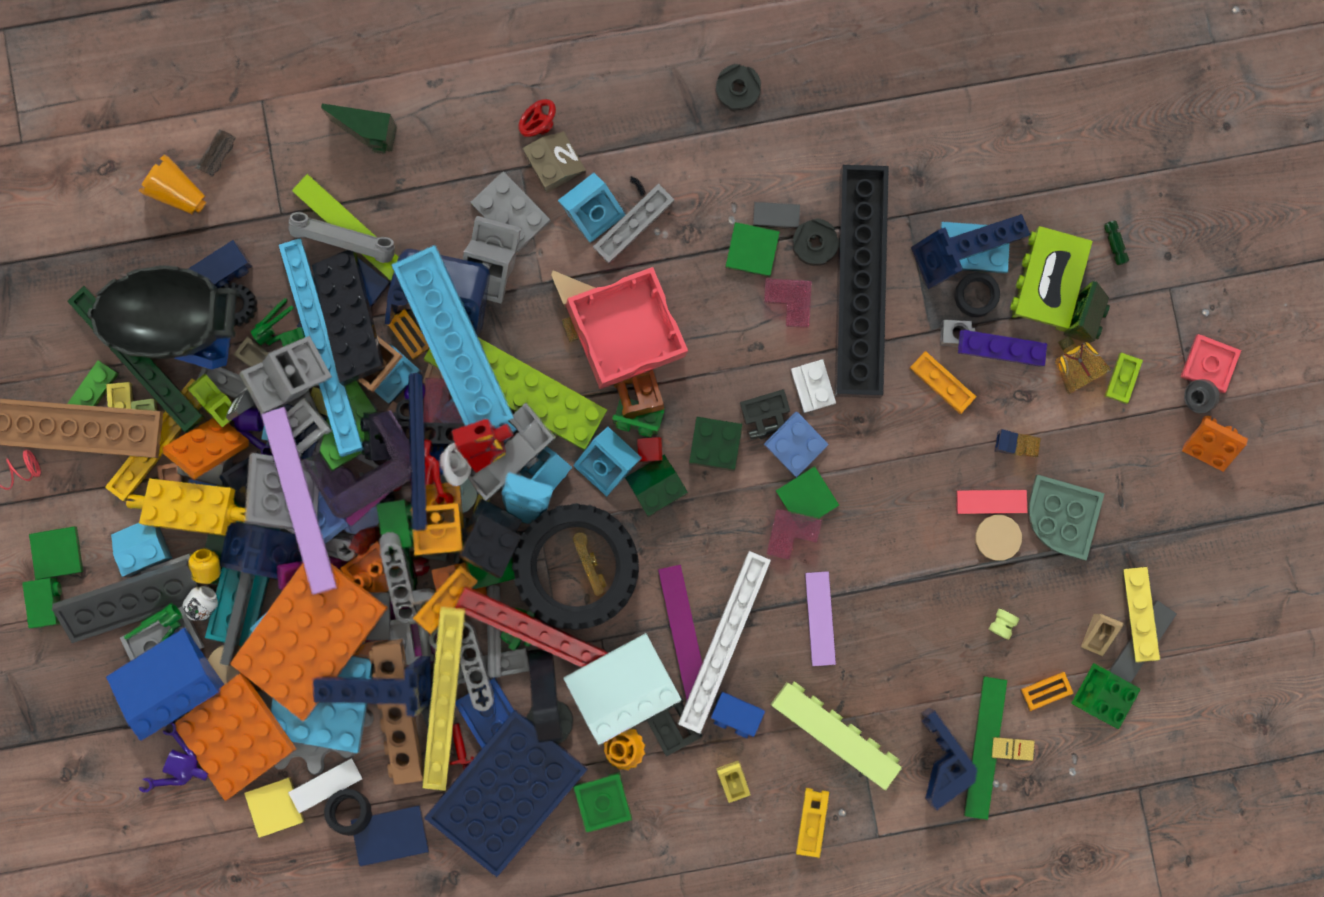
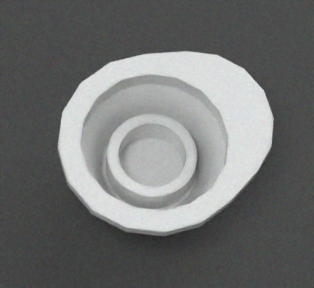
[439,442,472,486]

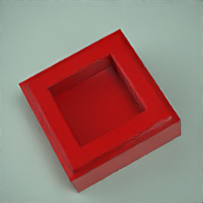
[637,437,662,462]

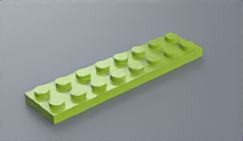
[424,337,607,451]

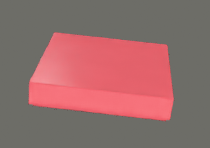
[1180,334,1241,394]

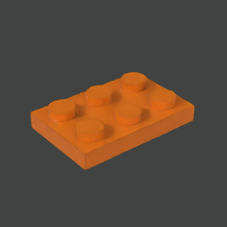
[163,418,249,479]

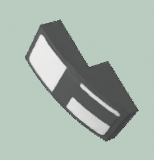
[226,388,255,421]

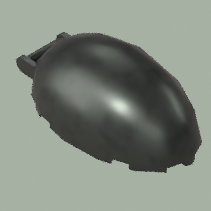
[88,265,239,359]

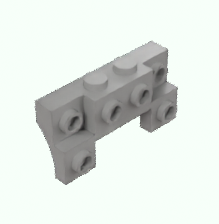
[468,403,556,501]

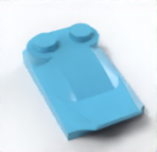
[502,472,554,524]

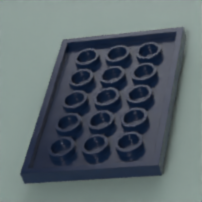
[424,709,587,878]

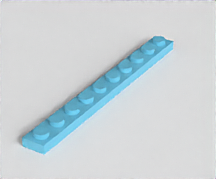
[279,238,364,457]

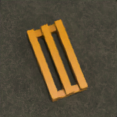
[389,309,430,360]
[1020,672,1074,711]

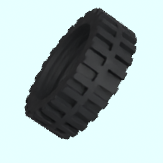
[512,503,639,630]

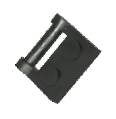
[646,695,703,757]

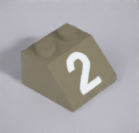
[523,132,586,193]

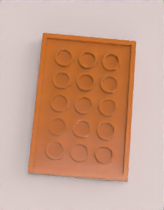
[230,562,388,721]

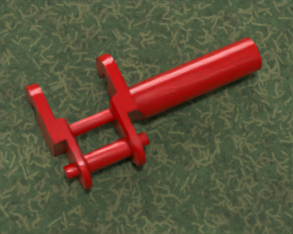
[449,723,474,769]

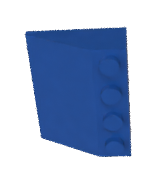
[106,627,224,741]

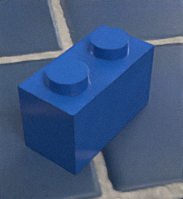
[711,691,765,739]

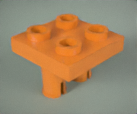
[1182,416,1248,472]
[341,541,399,592]

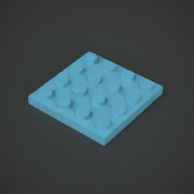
[271,656,374,753]

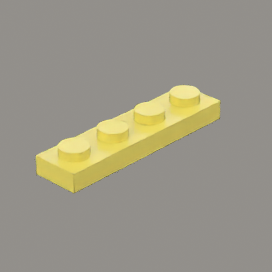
[1123,567,1160,663]

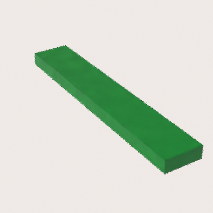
[964,676,1008,820]

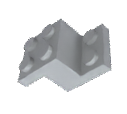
[463,216,521,304]
[239,336,332,414]

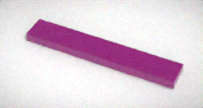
[658,564,702,700]

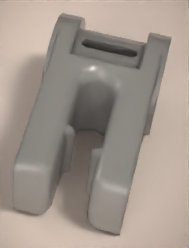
[325,533,366,561]

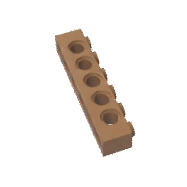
[369,639,424,785]

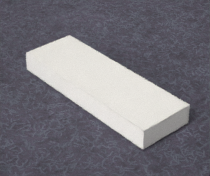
[288,758,363,813]

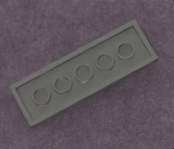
[52,559,201,643]

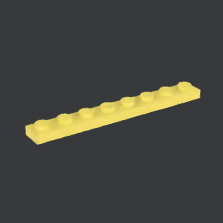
[422,607,465,791]

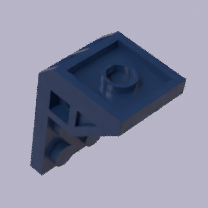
[220,522,303,579]
[921,708,977,810]

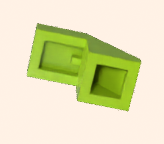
[187,373,232,427]

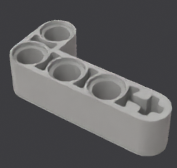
[379,532,436,623]
[429,621,495,711]

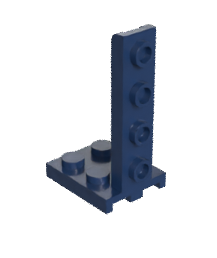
[911,214,1031,289]
[313,656,432,716]

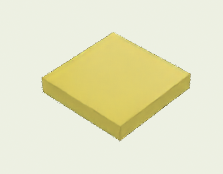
[244,777,305,838]

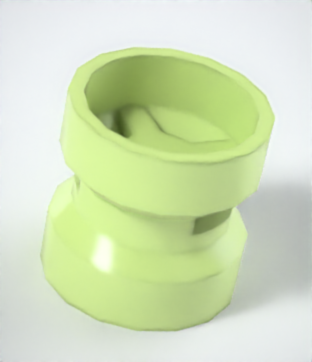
[989,609,1020,640]

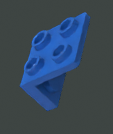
[175,329,231,370]

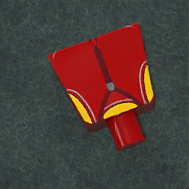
[452,419,513,473]

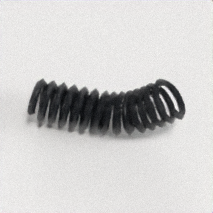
[630,176,646,196]

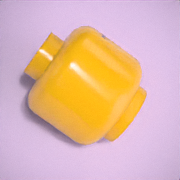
[188,549,221,584]

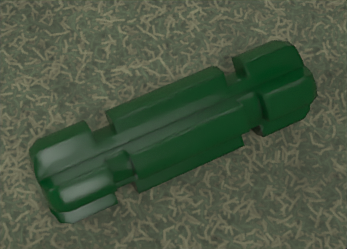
[1104,220,1129,265]

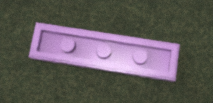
[805,571,836,666]

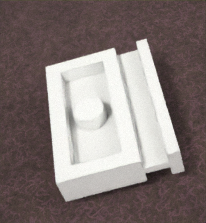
[791,359,836,413]

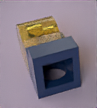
[994,429,1041,457]

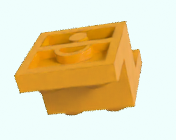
[411,482,464,555]

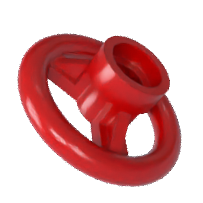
[518,99,556,137]

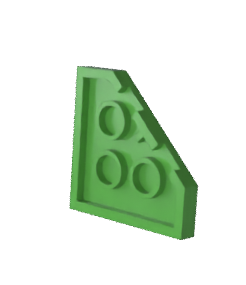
[319,381,382,472]

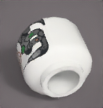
[182,586,218,621]

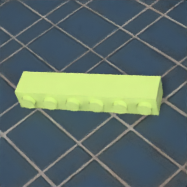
[771,681,902,790]

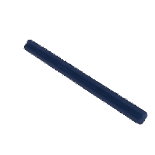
[408,373,427,531]

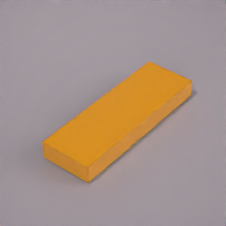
[909,351,976,414]
[412,565,478,634]

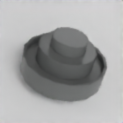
[1184,379,1220,414]

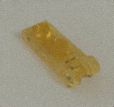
[573,532,607,596]

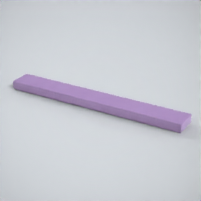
[261,407,337,595]

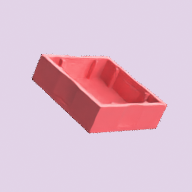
[565,267,688,389]

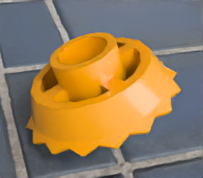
[603,728,645,770]

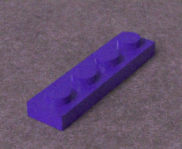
[958,330,1047,367]

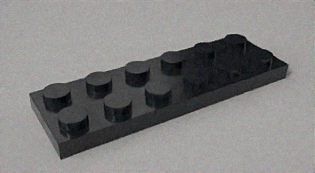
[312,250,385,386]

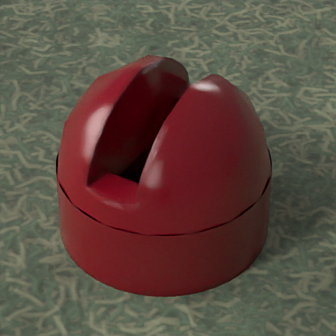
[412,557,430,577]

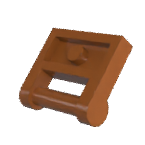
[614,370,664,420]

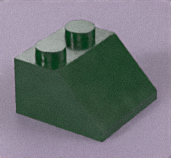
[625,454,688,517]

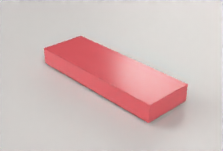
[956,490,1027,514]

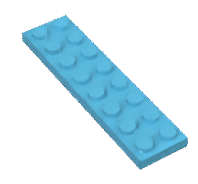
[392,245,514,426]

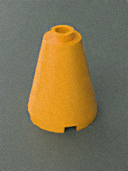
[139,154,207,215]

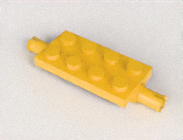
[126,478,246,536]

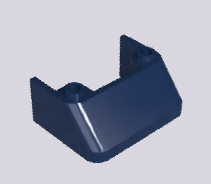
[385,249,490,337]

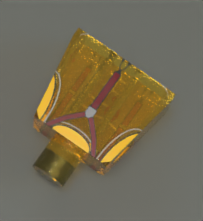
[1055,335,1111,394]

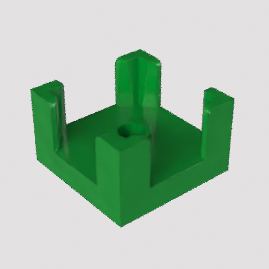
[574,771,632,833]

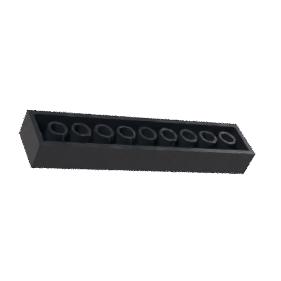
[834,165,889,398]

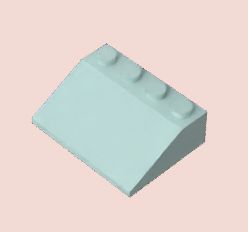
[563,633,681,745]

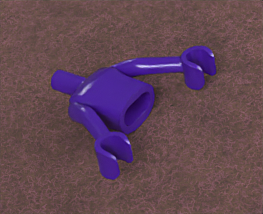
[231,407,273,456]
[139,721,208,792]

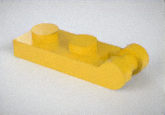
[796,788,829,858]

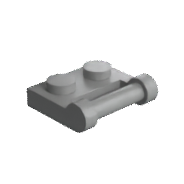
[287,398,332,458]
[388,619,435,668]

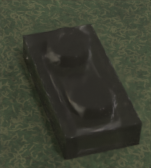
[196,129,236,177]

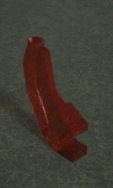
[348,526,381,556]

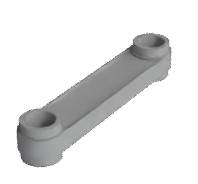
[288,212,395,263]

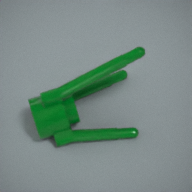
[250,298,294,346]
[124,603,183,643]

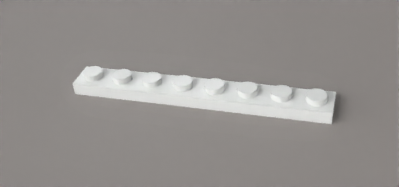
[678,551,771,733]

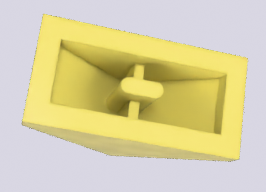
[716,761,751,803]

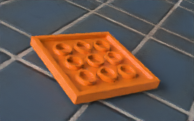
[175,673,296,801]

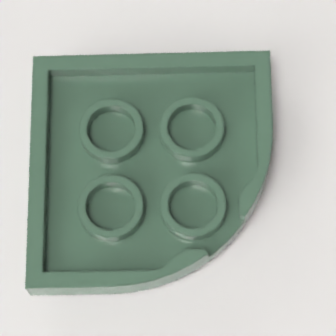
[1028,474,1105,561]

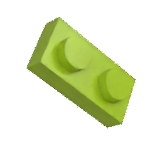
[1104,353,1143,404]

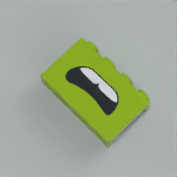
[1010,226,1093,332]

